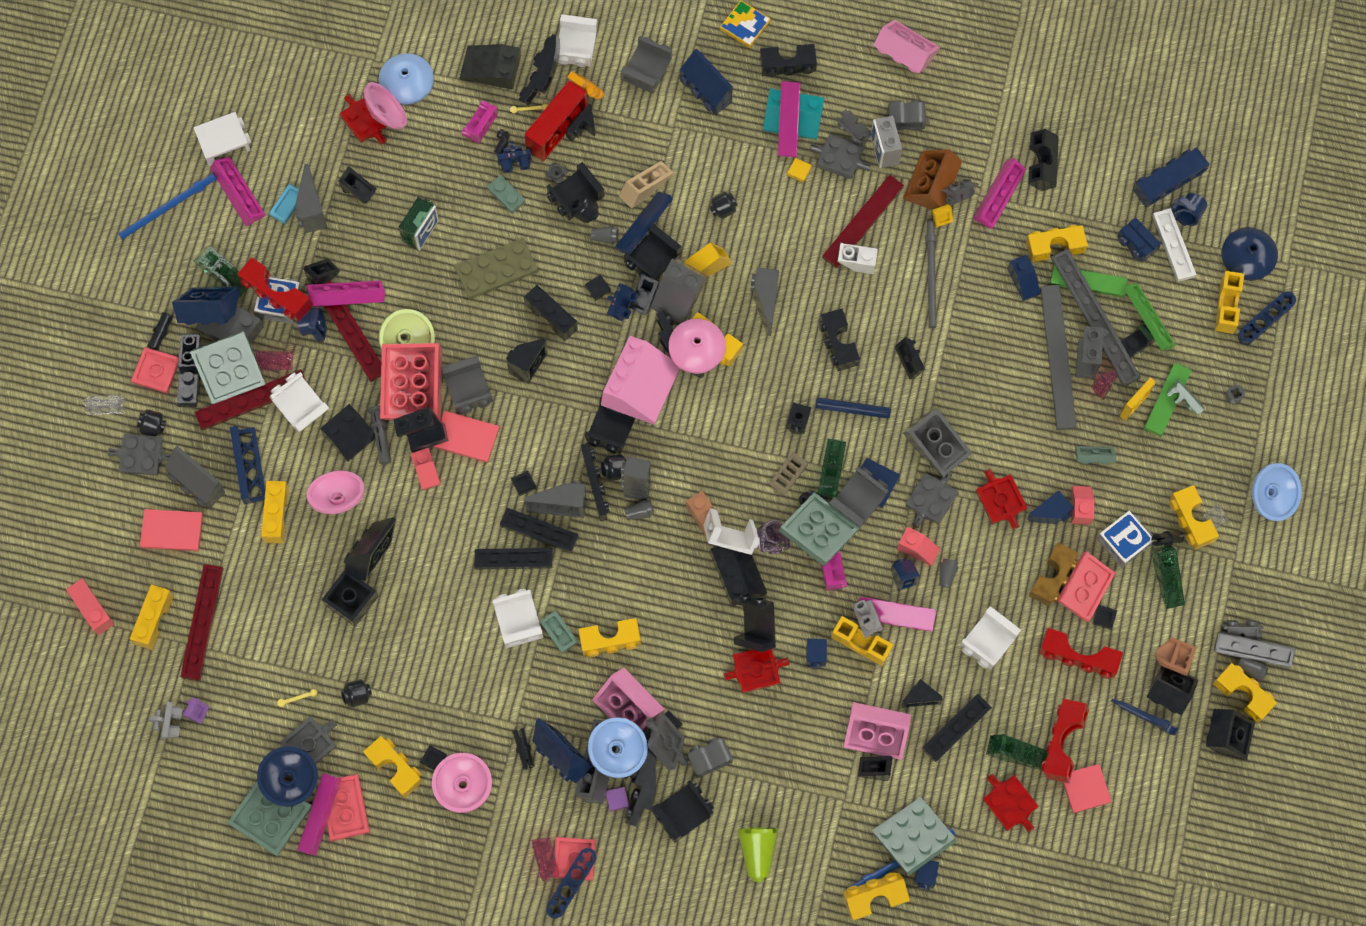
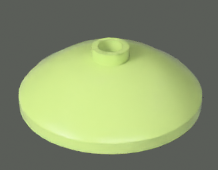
[379,309,435,350]

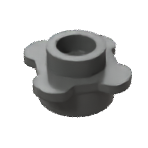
[545,163,567,184]

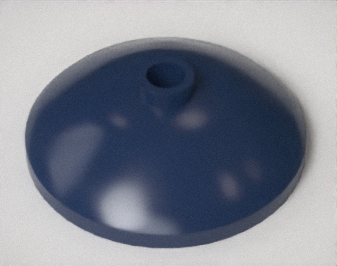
[1221,227,1278,281]
[257,746,318,807]

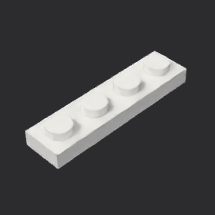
[1152,208,1196,282]

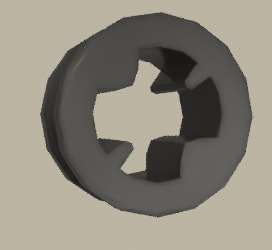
[1226,385,1245,404]

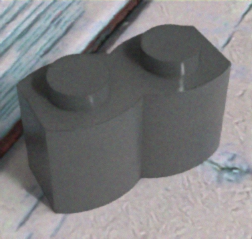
[887,100,926,130]
[687,737,733,778]

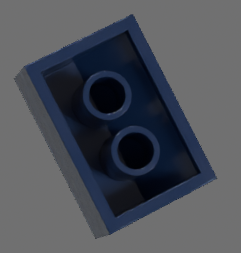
[679,48,733,115]
[172,287,240,325]
[532,718,592,784]

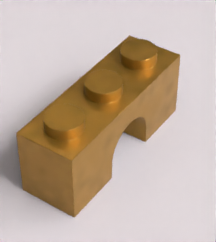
[1029,542,1079,607]

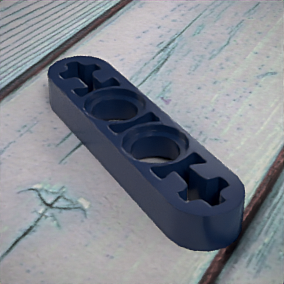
[1238,291,1296,345]
[546,848,597,918]

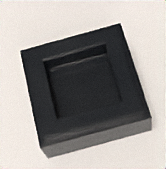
[585,274,611,301]
[511,470,537,496]
[1093,605,1117,630]
[420,745,448,771]

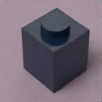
[806,638,827,669]
[913,860,939,891]

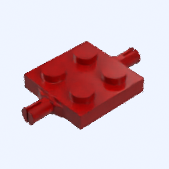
[339,94,387,145]
[976,469,1028,530]
[723,649,790,693]
[982,774,1039,833]

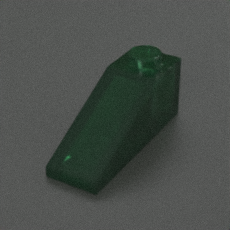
[193,246,247,297]
[817,439,846,497]
[1151,546,1185,609]
[986,734,1048,770]

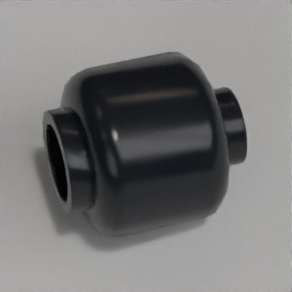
[709,191,738,219]
[571,196,599,223]
[137,409,166,436]
[601,454,627,481]
[341,679,372,708]

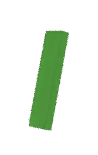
[1050,265,1128,298]
[1124,283,1176,351]
[1144,363,1192,437]

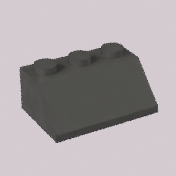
[165,446,225,510]

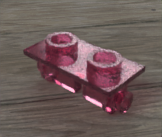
[254,351,294,370]
[1092,371,1117,400]
[531,837,559,881]

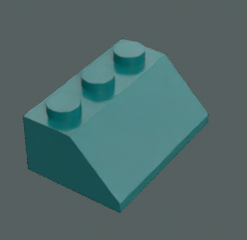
[763,88,824,140]

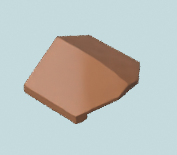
[1154,637,1197,676]

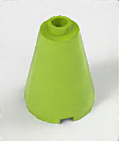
[738,827,778,882]

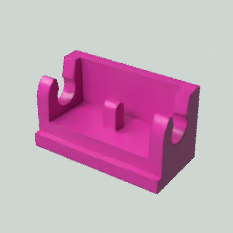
[461,100,498,144]
[821,551,847,591]

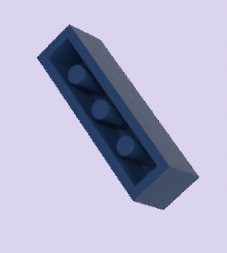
[1133,147,1210,208]

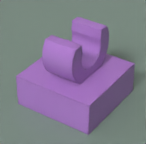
[182,698,209,724]

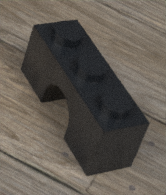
[760,44,817,77]
[1028,129,1059,191]
[524,285,578,341]
[818,308,860,372]

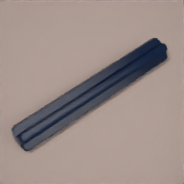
[816,398,891,419]

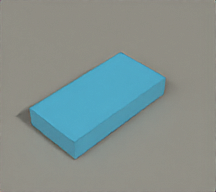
[269,184,299,224]

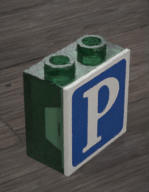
[399,197,439,251]

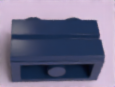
[1117,218,1161,263]

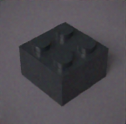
[321,570,379,627]

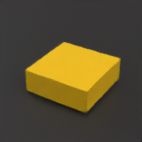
[787,158,812,183]
[932,204,953,228]

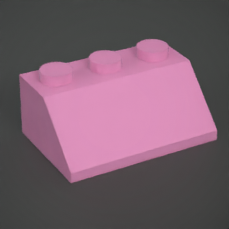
[873,20,940,73]
[592,668,665,732]
[844,702,911,760]

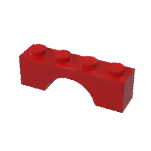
[237,257,313,322]
[1039,628,1123,679]
[1042,698,1089,783]

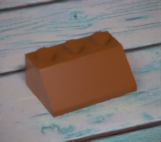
[903,149,962,209]

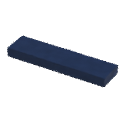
[615,192,673,255]

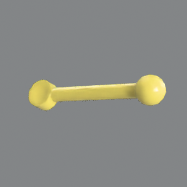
[510,103,548,113]
[277,689,317,707]

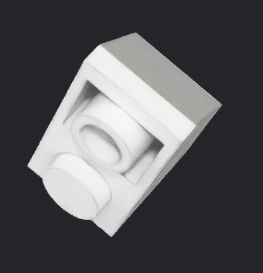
[838,243,878,274]

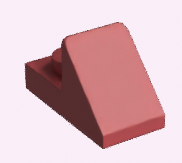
[410,448,441,490]

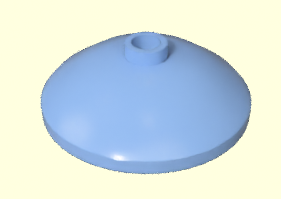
[379,53,434,105]
[1252,463,1302,521]
[588,718,648,778]

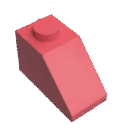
[1071,486,1094,525]
[897,527,940,566]

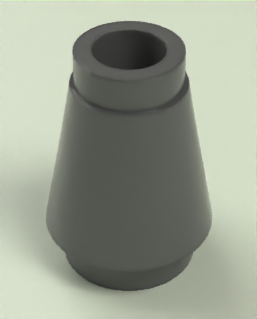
[591,226,619,244]
[625,499,654,520]
[939,558,959,588]
[1238,658,1268,682]

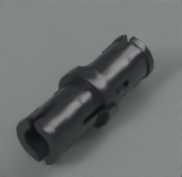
[147,312,173,351]
[1151,531,1184,546]
[512,728,535,770]

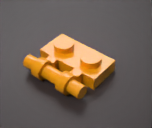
[567,71,604,99]

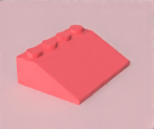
[380,343,443,420]

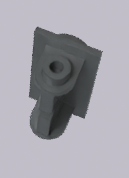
[835,109,872,144]
[941,179,979,205]
[1221,620,1264,640]

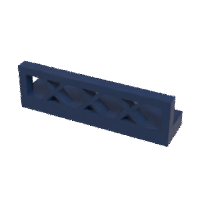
[230,426,266,505]

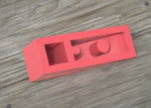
[66,578,115,636]

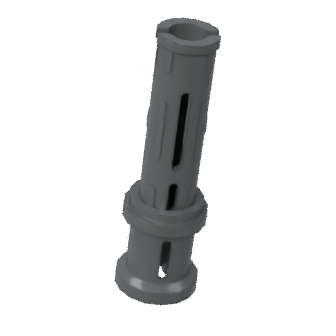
[368,406,391,465]

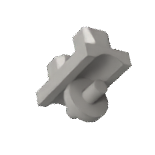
[853,599,883,638]
[148,702,183,741]

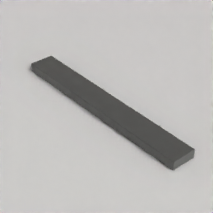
[1051,248,1141,387]
[1040,285,1077,430]

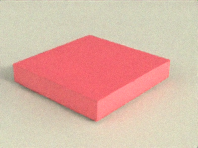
[131,347,179,394]
[1063,764,1112,814]
[553,837,596,881]

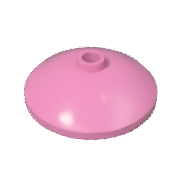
[364,82,407,129]
[669,319,726,374]
[307,471,365,514]
[432,753,492,813]

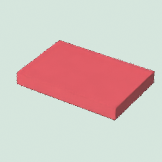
[433,411,499,463]
[140,509,203,551]
[1057,552,1115,622]
[327,774,370,842]

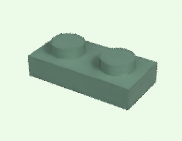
[487,175,526,214]
[1075,446,1116,464]
[540,611,578,654]

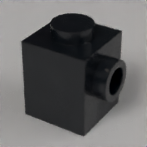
[786,402,812,434]

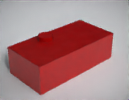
[524,80,588,162]

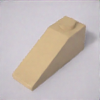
[619,161,674,208]

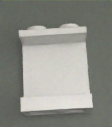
[558,14,598,67]
[193,112,251,166]
[269,372,329,433]
[703,508,760,555]
[492,589,543,648]
[960,606,1021,670]

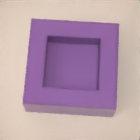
[606,787,629,812]

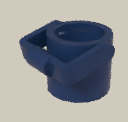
[1171,193,1208,226]
[297,307,327,342]

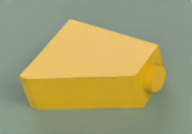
[684,242,732,276]

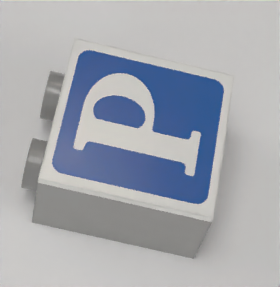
[871,116,902,168]
[254,276,302,324]
[1097,511,1154,568]

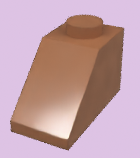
[686,491,722,536]

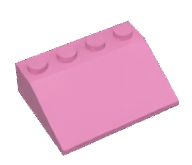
[601,336,680,425]

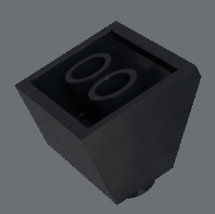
[344,517,396,581]
[710,546,767,607]

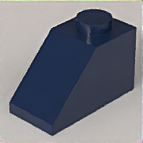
[1007,255,1041,301]
[1027,490,1074,524]
[891,558,920,591]

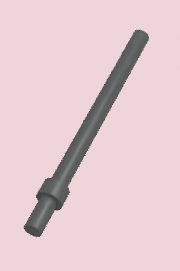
[925,221,937,328]

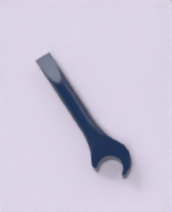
[1111,699,1179,735]

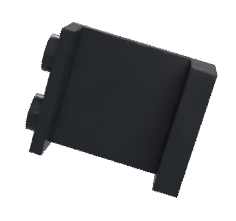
[546,162,605,221]
[624,224,682,280]
[585,395,636,454]
[393,407,449,453]
[732,594,776,652]
[651,780,714,843]

